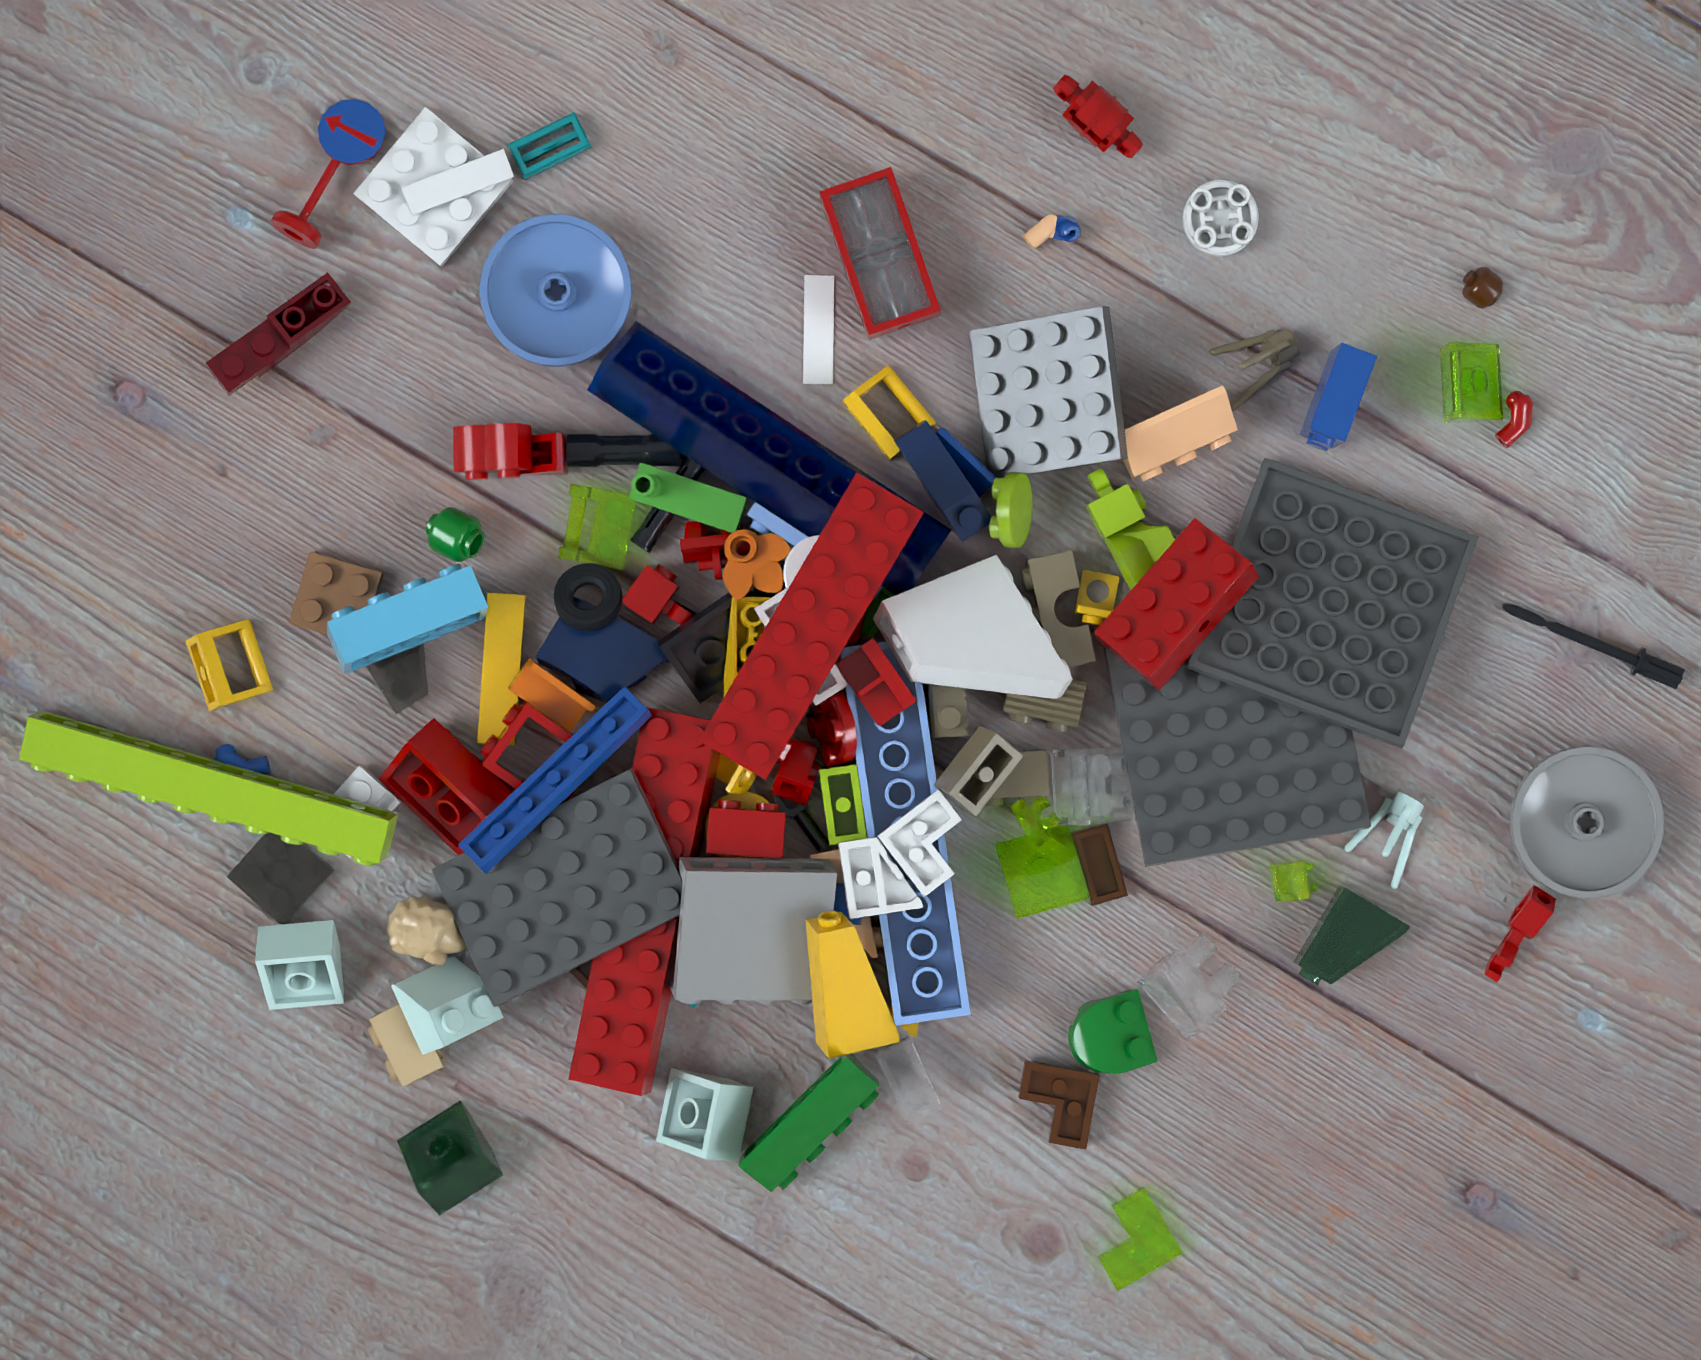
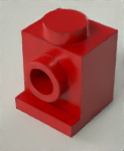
[771,739,821,805]

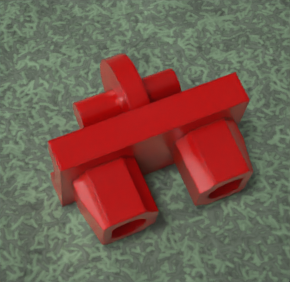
[680,521,750,580]

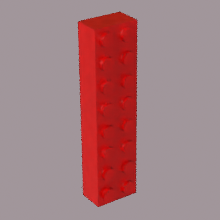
[699,473,925,780]

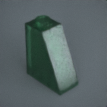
[1294,885,1410,986]

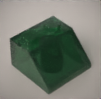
[397,1100,503,1216]

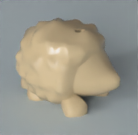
[387,896,467,965]

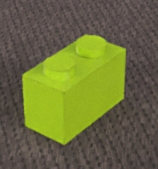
[819,764,867,845]

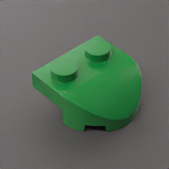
[1068,989,1158,1074]

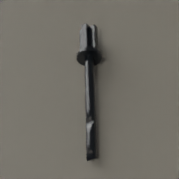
[1502,604,1685,689]

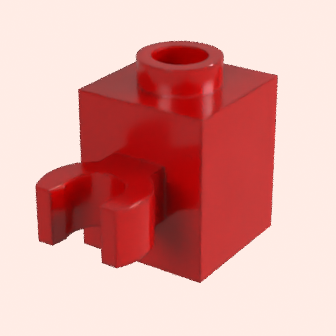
[621,563,693,625]

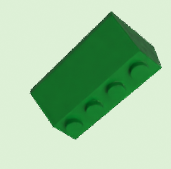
[738,1053,879,1192]

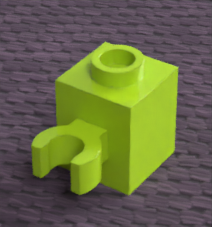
[1085,467,1147,540]

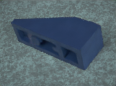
[894,420,991,542]

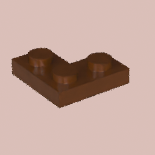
[1018,1060,1100,1150]

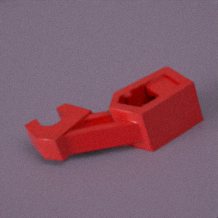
[1484,885,1556,982]

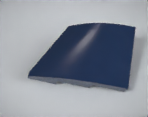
[535,597,670,703]

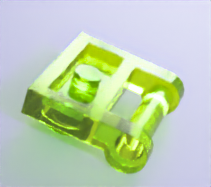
[557,484,636,570]

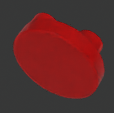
[807,691,857,767]

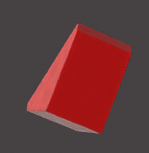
[520,433,568,475]

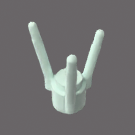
[1345,792,1424,889]

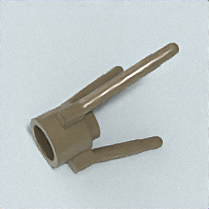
[1210,328,1300,412]

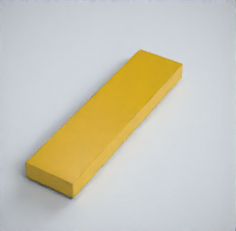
[477,592,526,745]

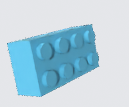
[327,564,488,675]

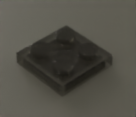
[227,832,335,924]

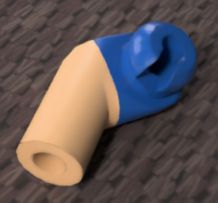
[1022,214,1081,250]

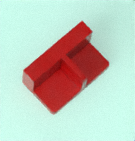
[837,638,917,726]

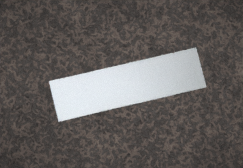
[401,149,514,216]
[803,275,834,384]

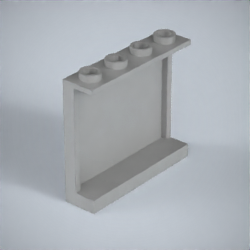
[669,857,837,1004]

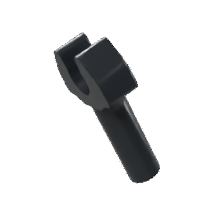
[774,796,829,851]

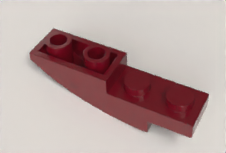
[205,272,351,396]

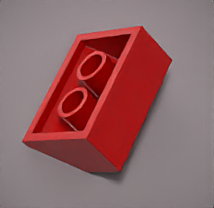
[379,718,512,856]

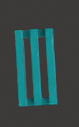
[507,112,592,180]

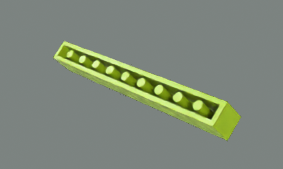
[19,710,399,866]

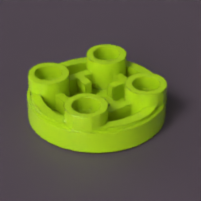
[989,472,1033,548]

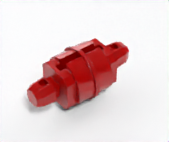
[1053,74,1143,159]

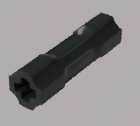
[566,433,681,467]

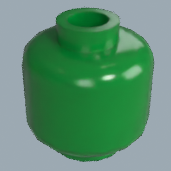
[426,507,484,562]

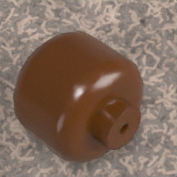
[1462,267,1503,309]

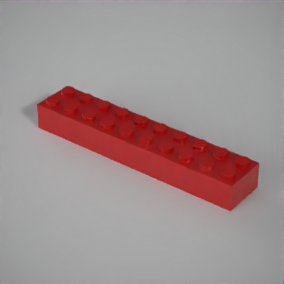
[568,707,721,1096]

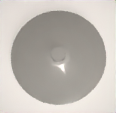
[1510,747,1665,899]

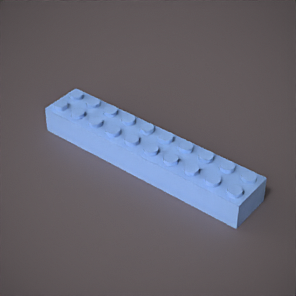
[841,642,971,1026]

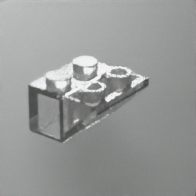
[1050,745,1136,825]

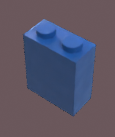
[1299,343,1377,451]

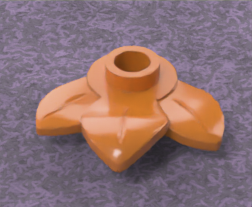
[723,529,791,601]

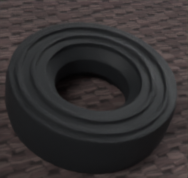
[554,563,622,631]

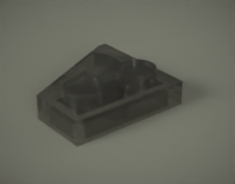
[365,644,428,715]

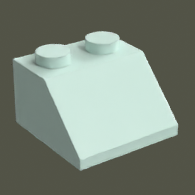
[255,920,344,1010]
[391,956,504,1055]
[656,1068,753,1161]

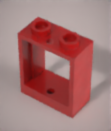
[480,700,579,805]

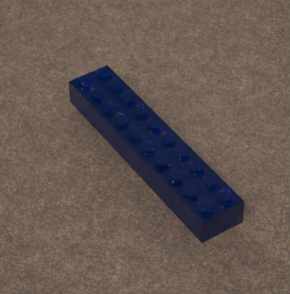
[587,321,951,595]

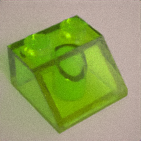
[994,823,1090,919]

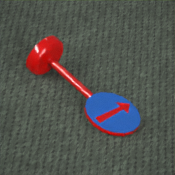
[270,99,386,249]

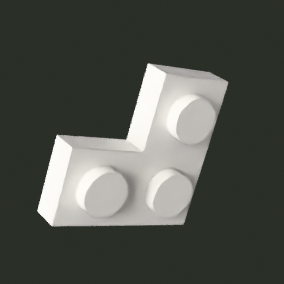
[878,789,962,897]

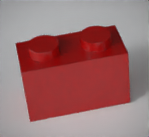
[706,800,786,859]

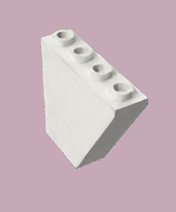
[873,555,1073,699]

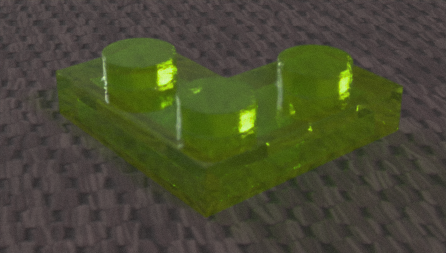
[1098,1186,1183,1291]

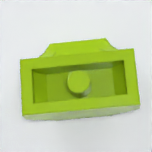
[1104,521,1175,590]

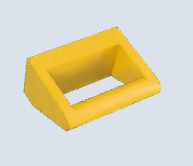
[842,365,936,461]
[185,619,274,712]

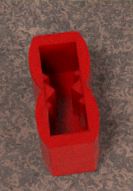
[453,423,532,480]

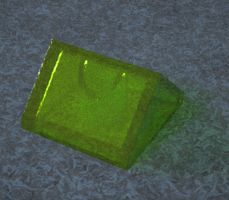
[1440,342,1503,423]

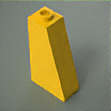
[805,911,900,1059]

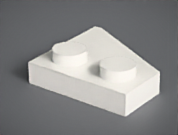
[838,837,923,919]

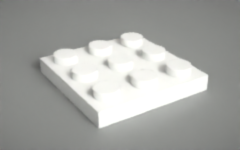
[353,107,513,267]

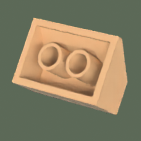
[1122,385,1238,482]

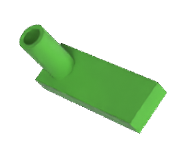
[628,462,749,533]

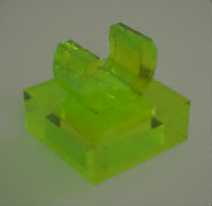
[1010,797,1060,847]
[1269,861,1317,902]

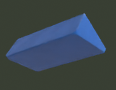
[935,428,996,498]

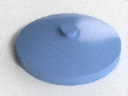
[480,214,632,367]

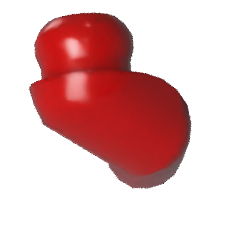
[1495,391,1533,448]

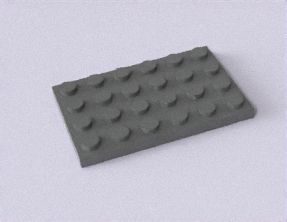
[431,769,683,1007]

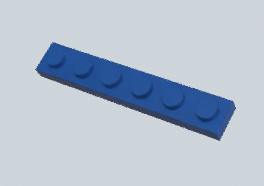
[458,686,653,874]

